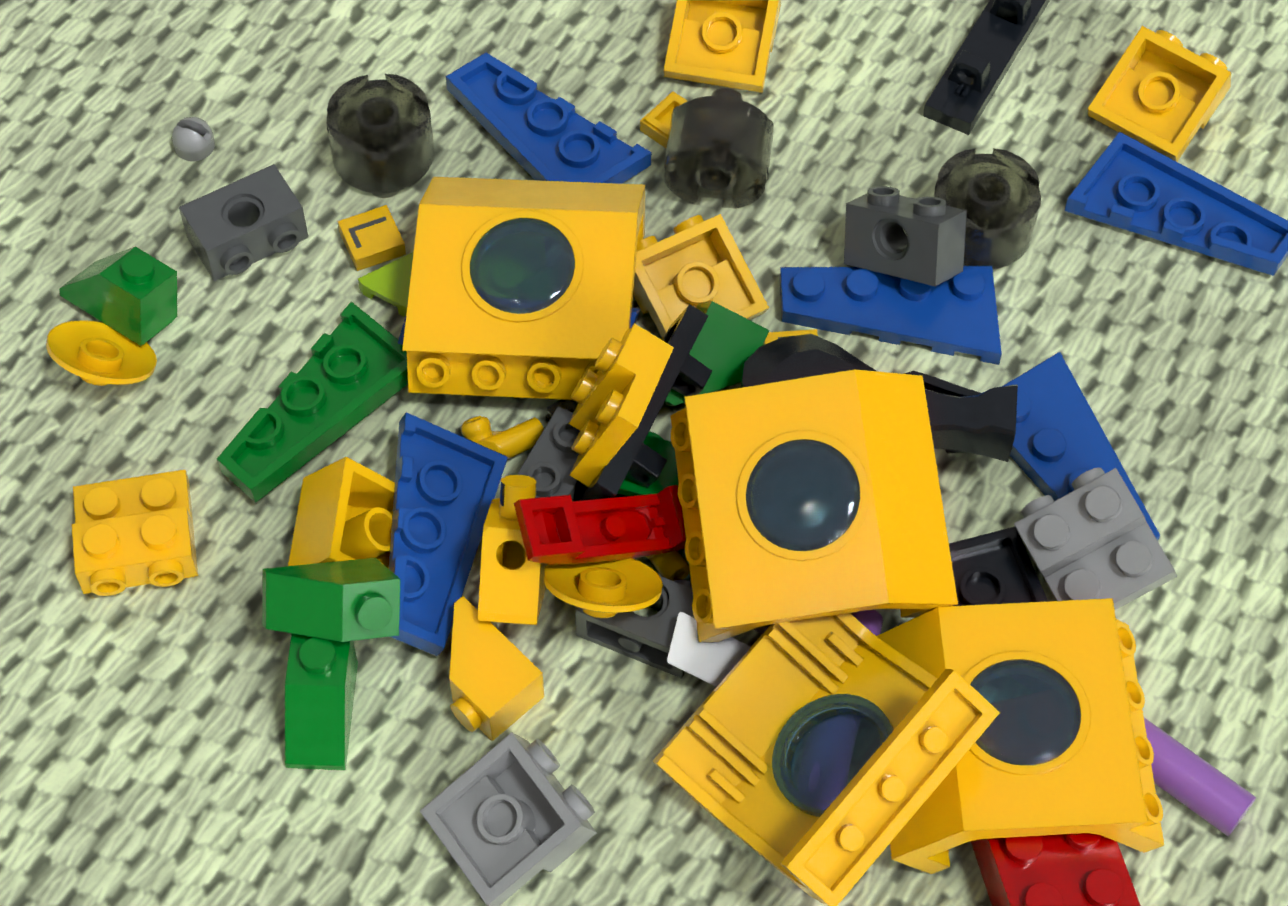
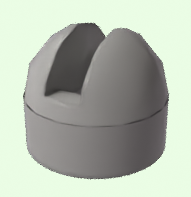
[172,117,215,161]

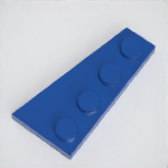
[446,52,652,184]
[1064,132,1288,276]
[779,266,1002,365]
[1004,352,1160,541]
[389,412,508,656]

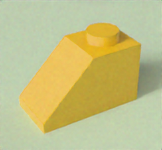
[449,596,544,741]

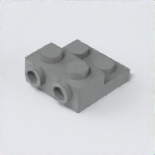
[1014,468,1177,610]
[420,732,597,906]

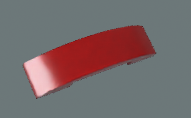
[514,485,686,564]

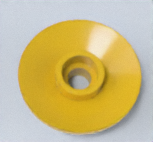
[46,320,157,386]
[544,558,663,618]

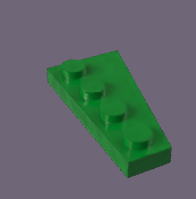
[217,301,408,503]

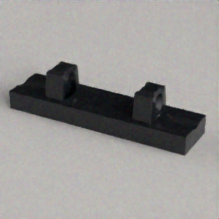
[923,0,1050,135]
[579,304,712,501]

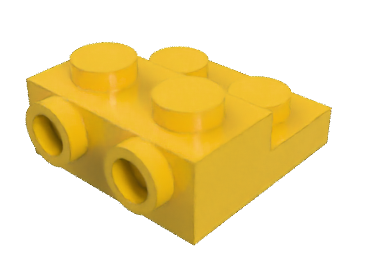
[663,0,781,93]
[1088,26,1231,162]
[633,214,769,339]
[569,323,674,487]
[72,469,198,596]

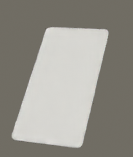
[667,612,751,687]

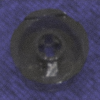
[326,74,435,198]
[664,88,774,209]
[933,148,1041,272]

